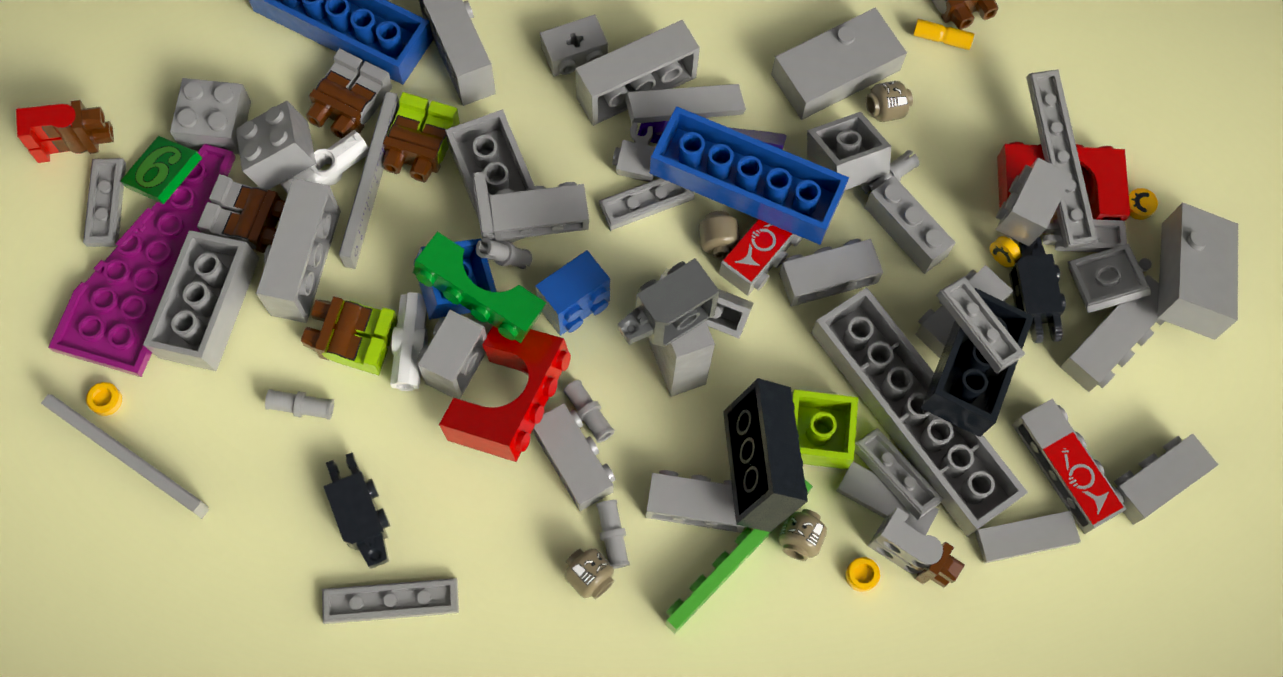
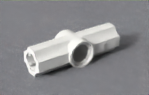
[280,130,369,194]
[390,292,428,391]

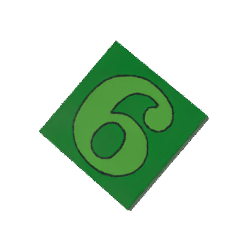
[120,136,202,204]

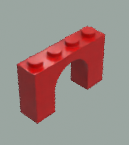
[997,142,1130,221]
[439,326,571,462]

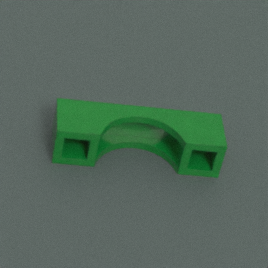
[413,231,546,343]

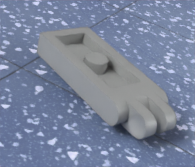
[1042,218,1127,252]

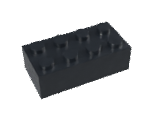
[921,288,1034,437]
[723,378,808,532]

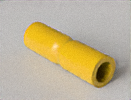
[913,19,975,50]

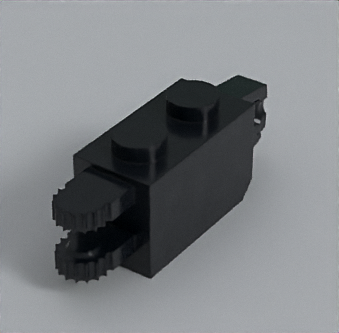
[1009,237,1066,343]
[323,452,390,569]

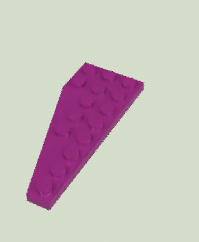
[48,144,236,377]

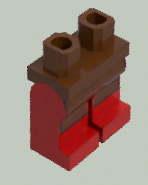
[16,100,114,163]

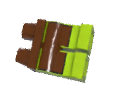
[383,92,460,183]
[301,296,398,376]

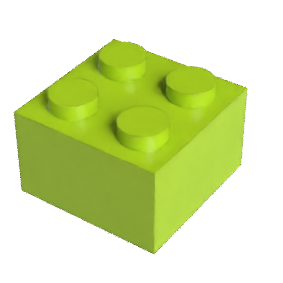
[792,390,858,470]

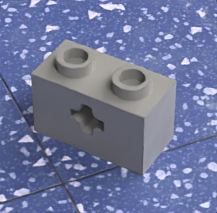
[540,14,608,77]

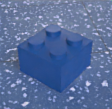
[414,238,497,320]
[535,250,610,336]

